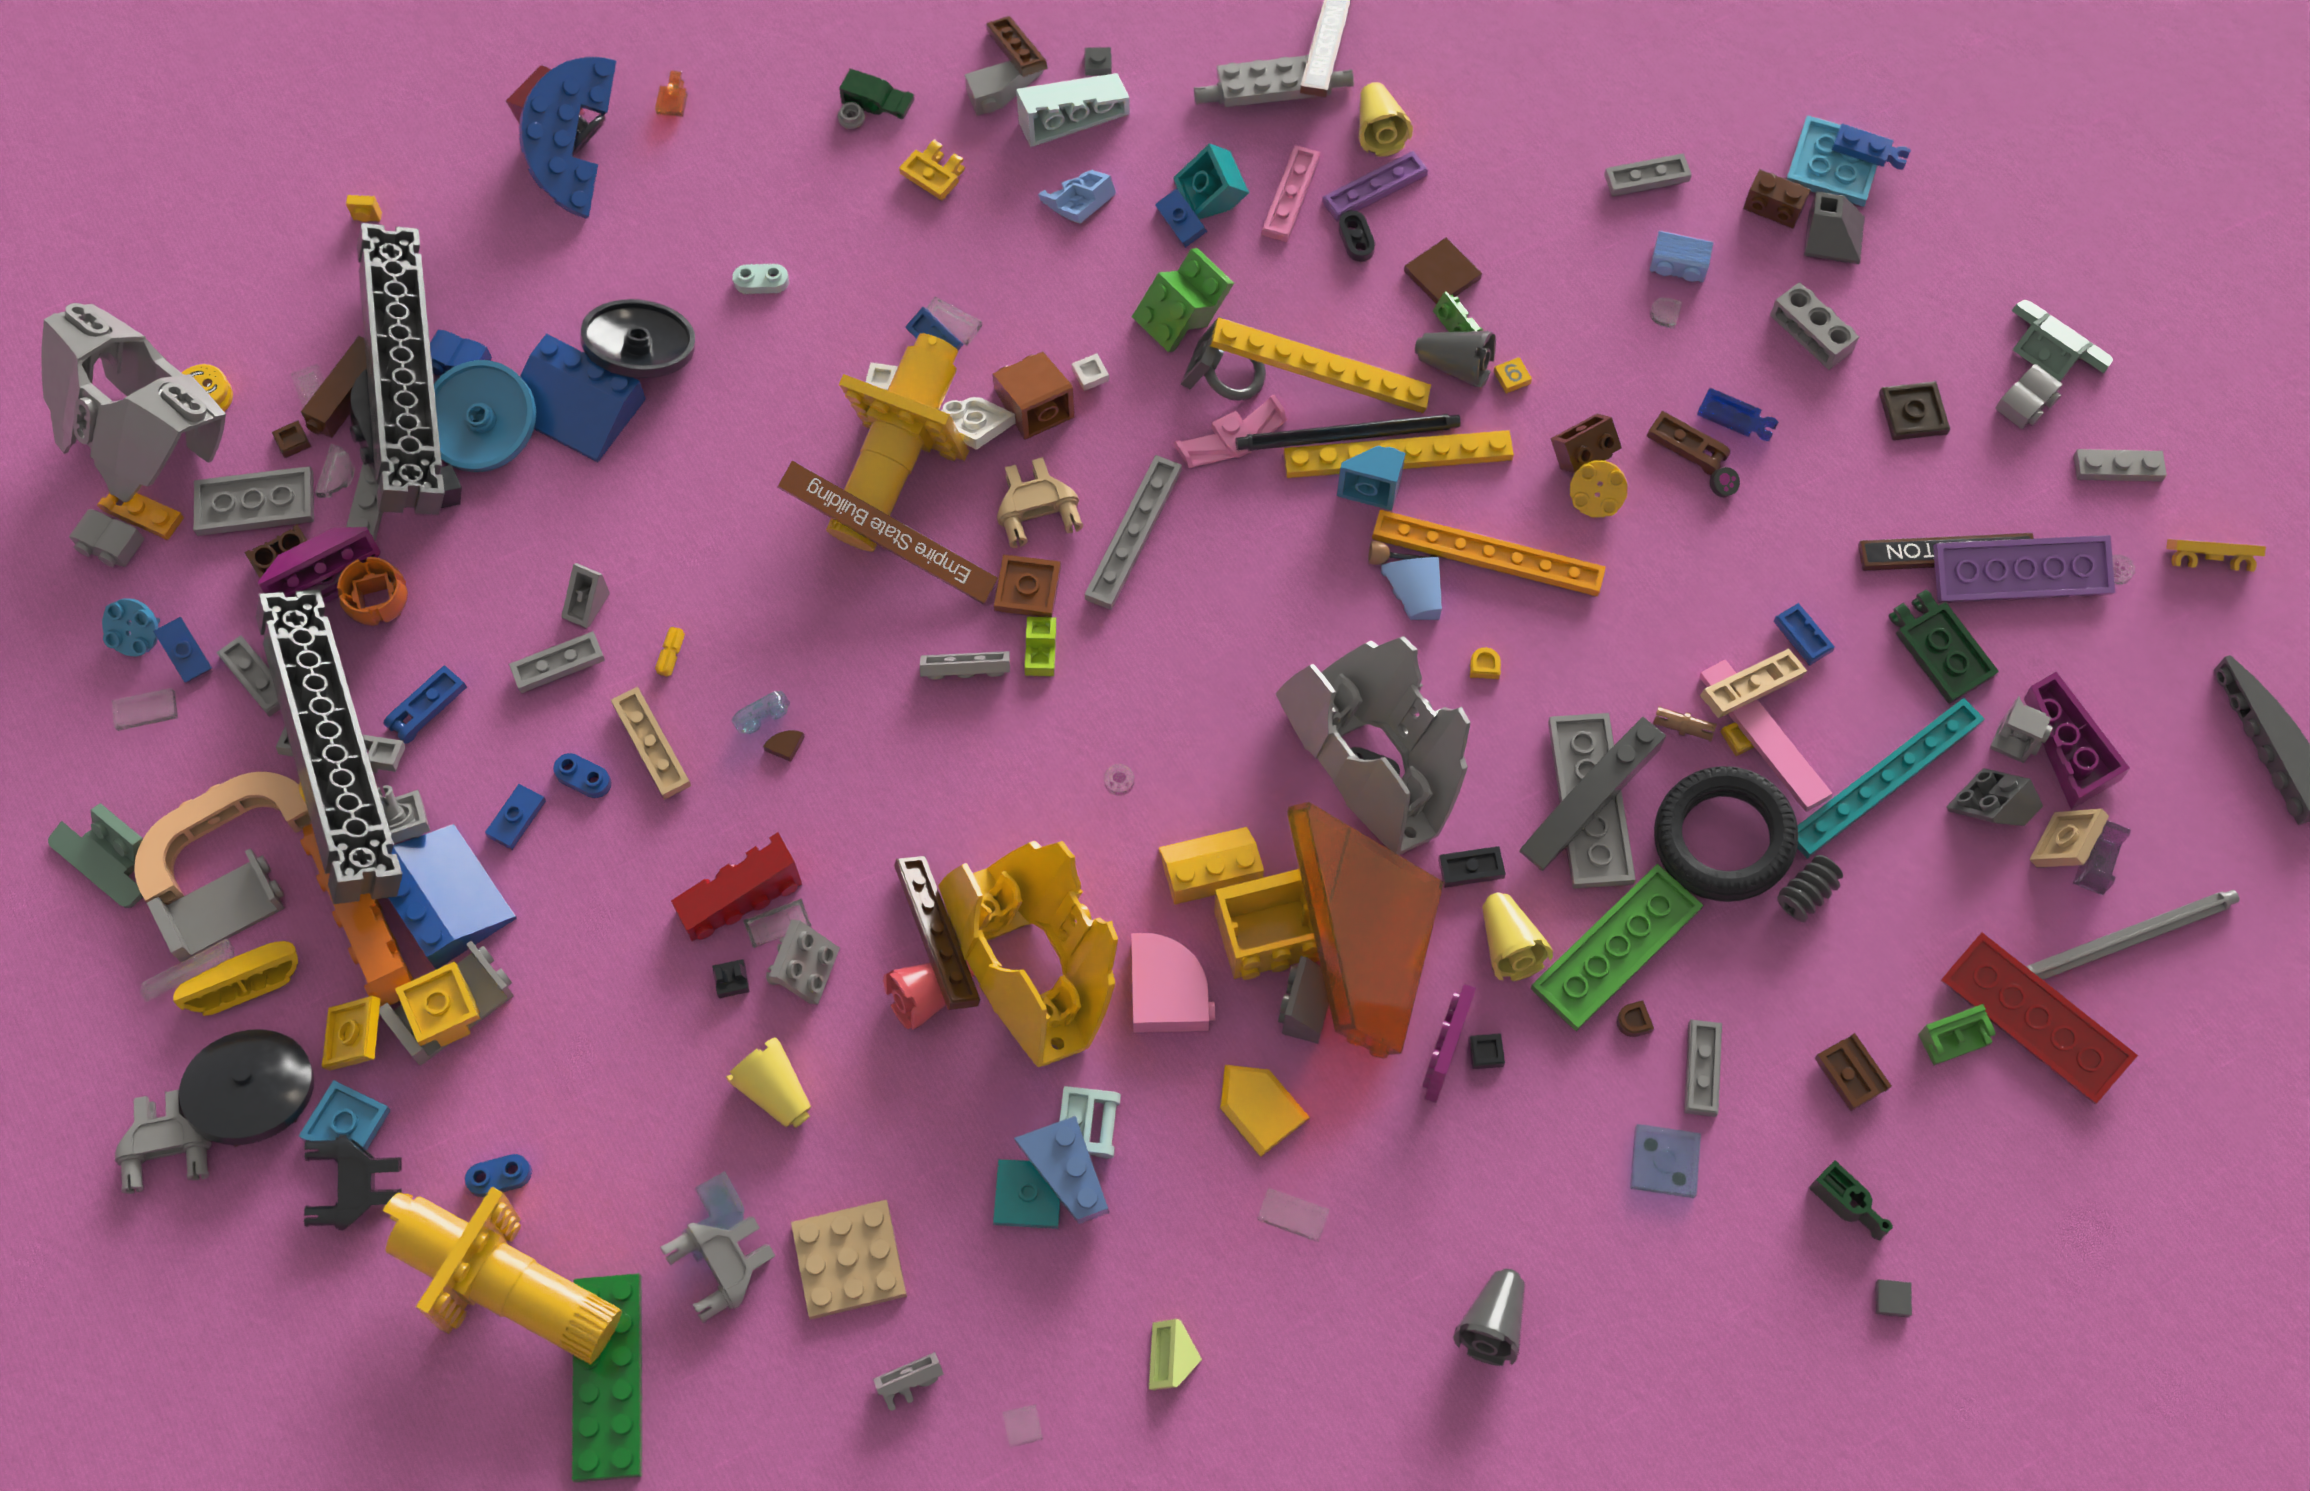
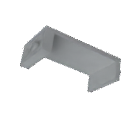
[147,848,285,963]
[379,941,514,1066]

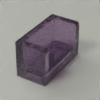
[2073,820,2131,895]

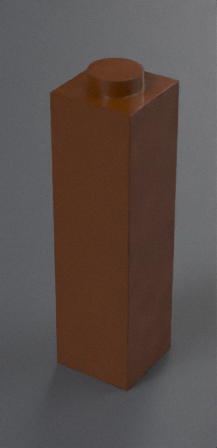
[301,336,367,438]

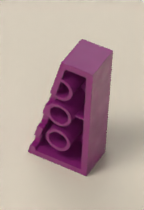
[2024,672,2130,809]

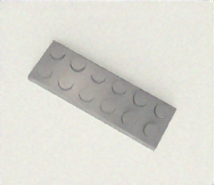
[1548,713,1636,889]

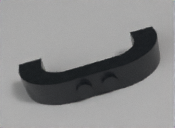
[350,369,462,508]

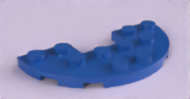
[519,57,617,219]

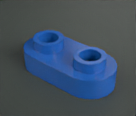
[553,753,612,798]
[465,1154,532,1197]

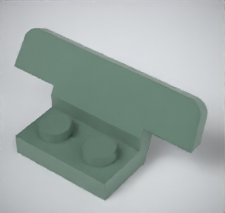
[2012,300,2113,382]
[48,803,143,908]

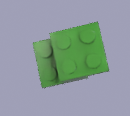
[1132,248,1234,352]

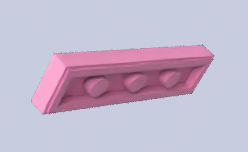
[1262,145,1321,243]

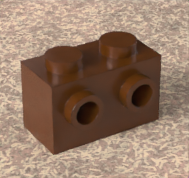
[1743,169,1811,229]
[1550,413,1622,473]

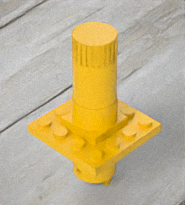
[826,333,969,552]
[383,1187,622,1364]

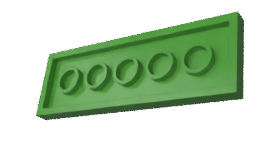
[1530,864,1704,1032]

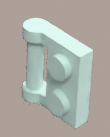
[1059,1086,1121,1158]

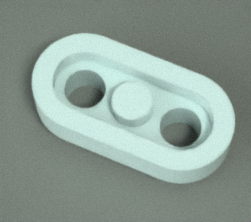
[733,264,789,294]

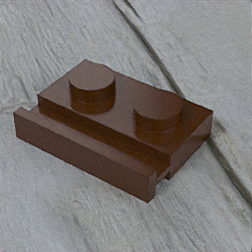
[1815,1033,1892,1111]

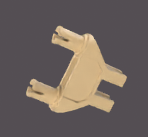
[997,457,1083,548]

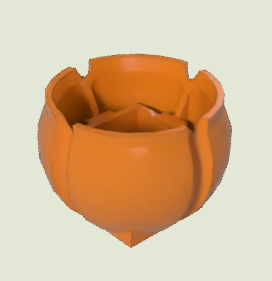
[337,557,408,626]

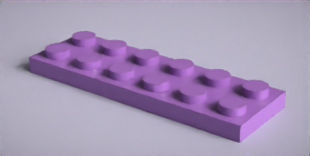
[1933,535,2115,603]

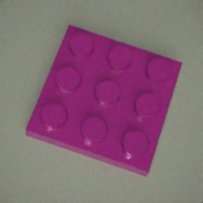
[1422,983,1476,1103]

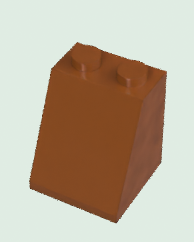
[993,351,1075,440]

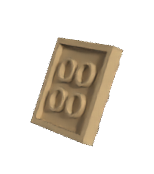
[791,1199,907,1320]

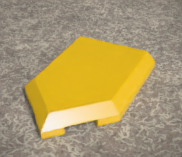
[1220,1065,1310,1157]

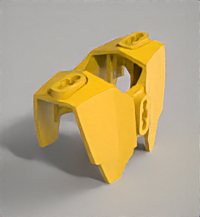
[938,841,1118,1067]

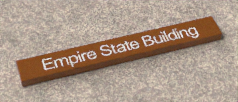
[777,461,998,604]

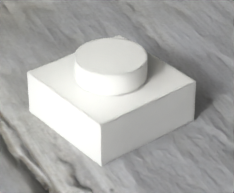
[1072,353,1109,391]
[866,362,898,390]

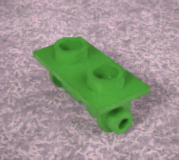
[1433,291,1483,332]

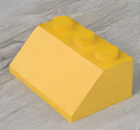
[1159,827,1264,905]

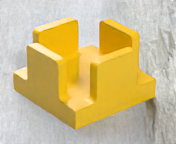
[395,961,480,1047]

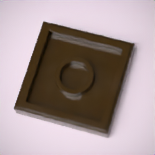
[1879,381,1950,441]

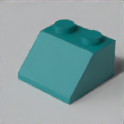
[1173,143,1249,220]

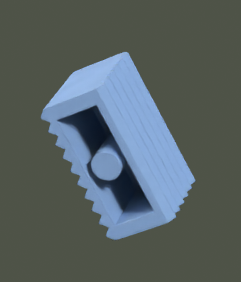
[1650,231,1714,282]

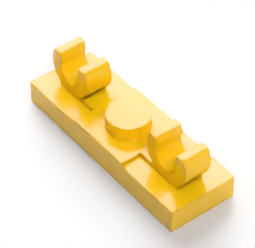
[2166,539,2266,572]

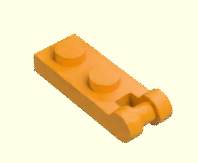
[97,492,184,540]

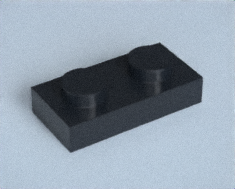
[1438,846,1506,888]

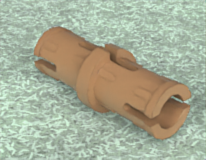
[1653,706,1717,742]

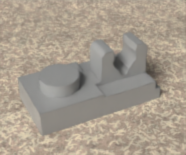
[873,1352,944,1411]

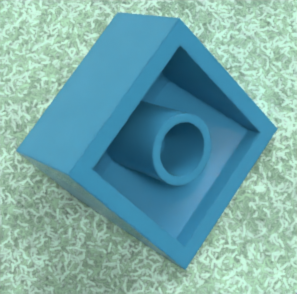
[1337,446,1406,511]

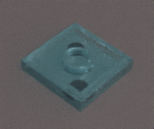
[1630,1124,1701,1198]

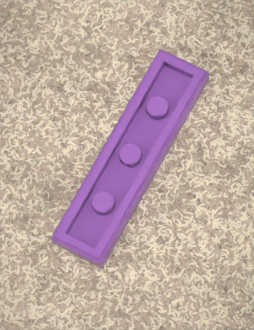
[1322,151,1428,221]

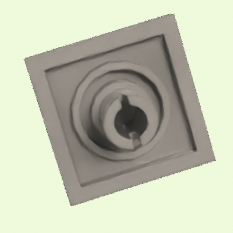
[378,785,430,843]

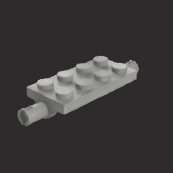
[1194,54,1354,107]

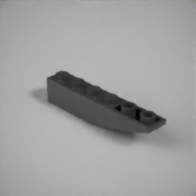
[2214,655,2310,825]

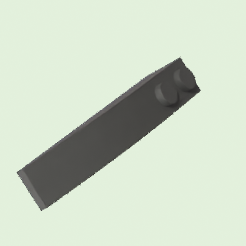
[1519,717,1666,871]

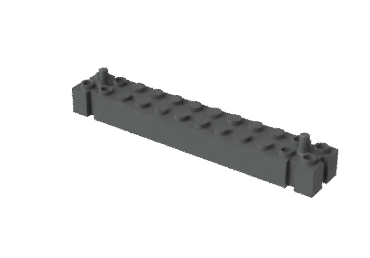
[357,223,445,515]
[256,590,402,904]

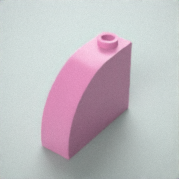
[1131,933,1215,1033]

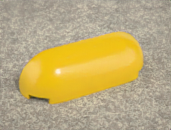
[173,941,298,1016]

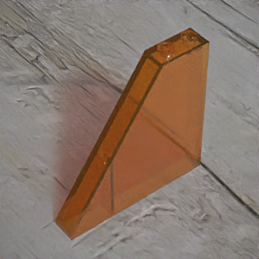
[1287,802,1444,1058]

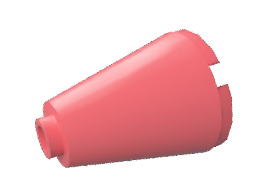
[883,960,974,1030]

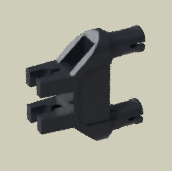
[304,1134,402,1231]

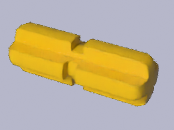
[655,627,685,677]

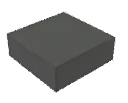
[1875,1279,1912,1318]

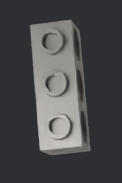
[1770,282,1859,370]

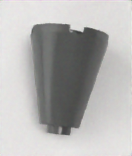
[1415,331,1496,387]
[1453,1269,1525,1366]

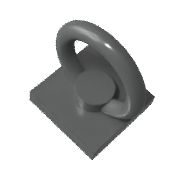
[1181,316,1266,401]

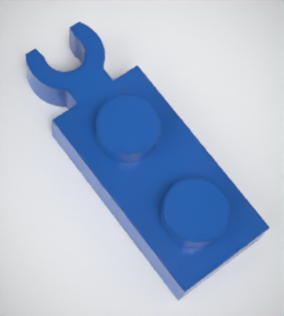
[1832,123,1911,170]

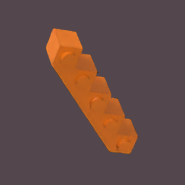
[300,824,414,1007]

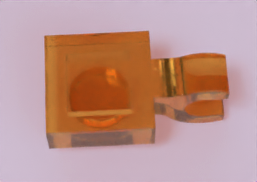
[655,71,688,117]

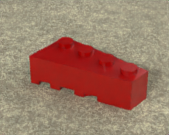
[671,832,802,941]

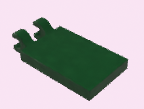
[1888,589,1999,704]

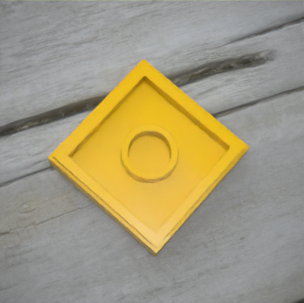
[322,996,381,1071]

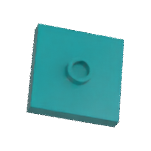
[993,1159,1060,1229]

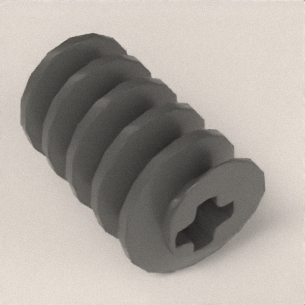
[1777,855,1843,922]

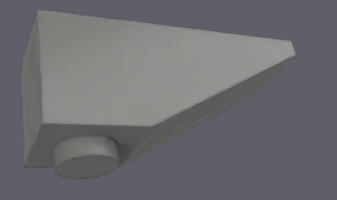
[965,52,1043,115]

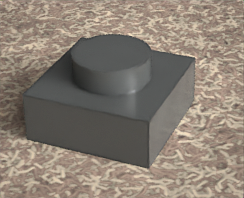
[1085,47,1112,76]

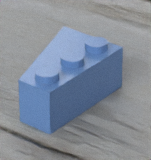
[1014,1116,1109,1224]

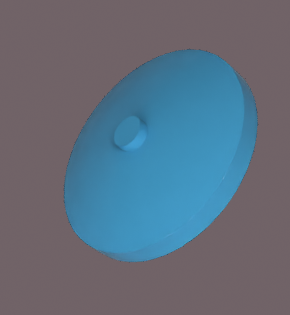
[434,360,536,472]

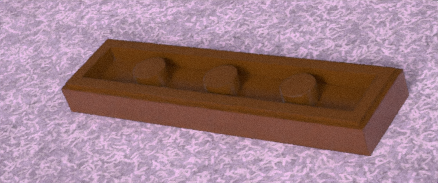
[986,16,1048,77]

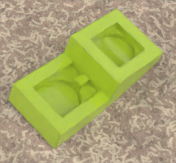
[1025,617,1056,676]

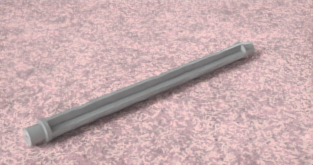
[2026,890,2240,980]

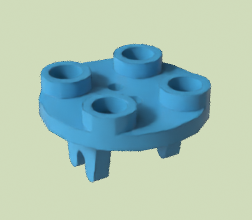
[102,598,160,656]

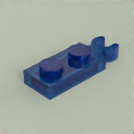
[1697,388,1779,441]

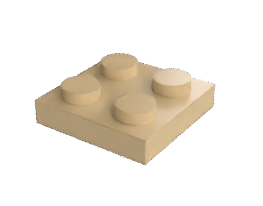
[2029,809,2109,867]

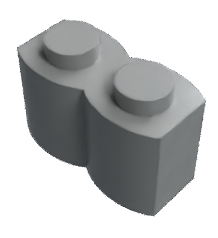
[1995,364,2063,429]
[69,509,144,567]

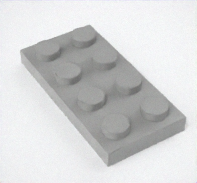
[194,466,314,536]

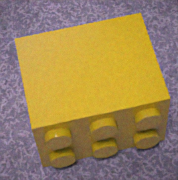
[1214,867,1327,980]

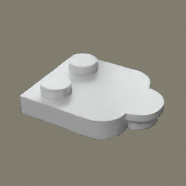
[942,397,1016,450]

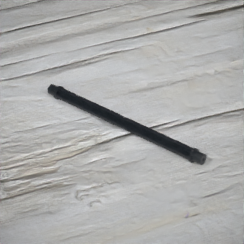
[1235,414,1461,451]

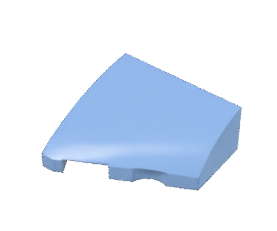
[1038,170,1116,224]
[1381,557,1442,620]

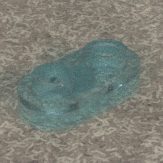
[732,691,790,734]

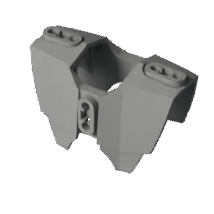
[41,303,226,502]
[1275,636,1471,855]

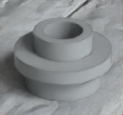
[838,103,865,129]

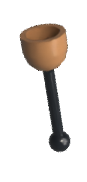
[1368,541,1438,565]

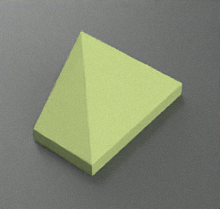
[1149,1319,1202,1390]

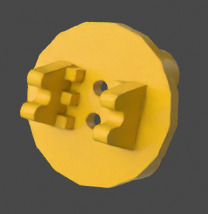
[1570,460,1628,517]

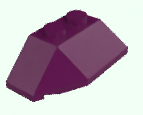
[258,527,381,604]

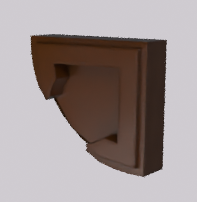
[763,730,805,762]

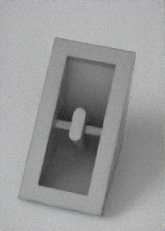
[561,563,610,628]

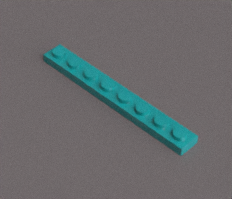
[1797,698,1985,859]

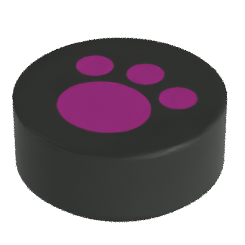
[1710,467,1740,497]

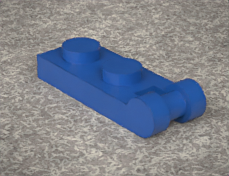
[383,665,467,744]

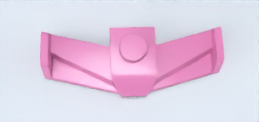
[1175,394,1287,468]

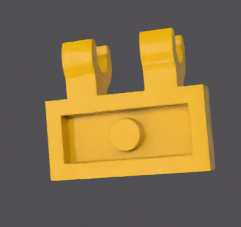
[899,140,965,201]

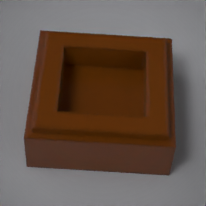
[272,420,311,458]

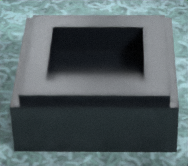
[1468,1034,1505,1069]

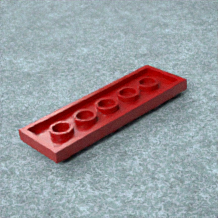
[1940,932,2138,1104]

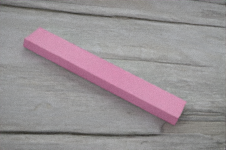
[1699,660,1833,812]

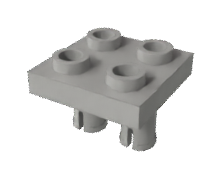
[766,920,840,1004]

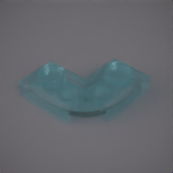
[682,1172,744,1262]

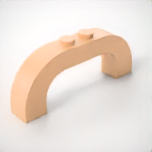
[134,772,312,905]

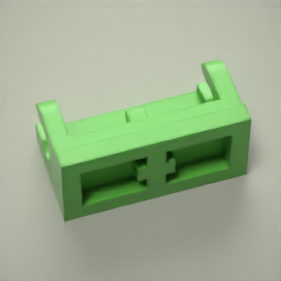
[1918,1004,1995,1065]

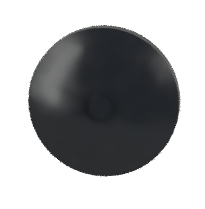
[580,299,695,378]
[179,1029,314,1145]

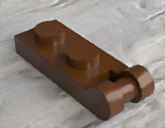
[1646,410,1731,475]

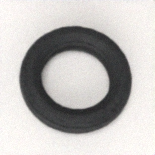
[1654,766,1798,902]

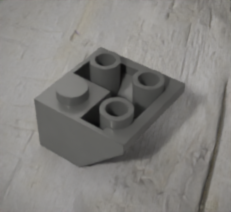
[1804,191,1865,264]
[1946,768,2043,826]

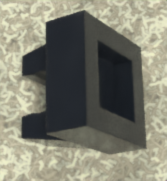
[712,959,750,999]

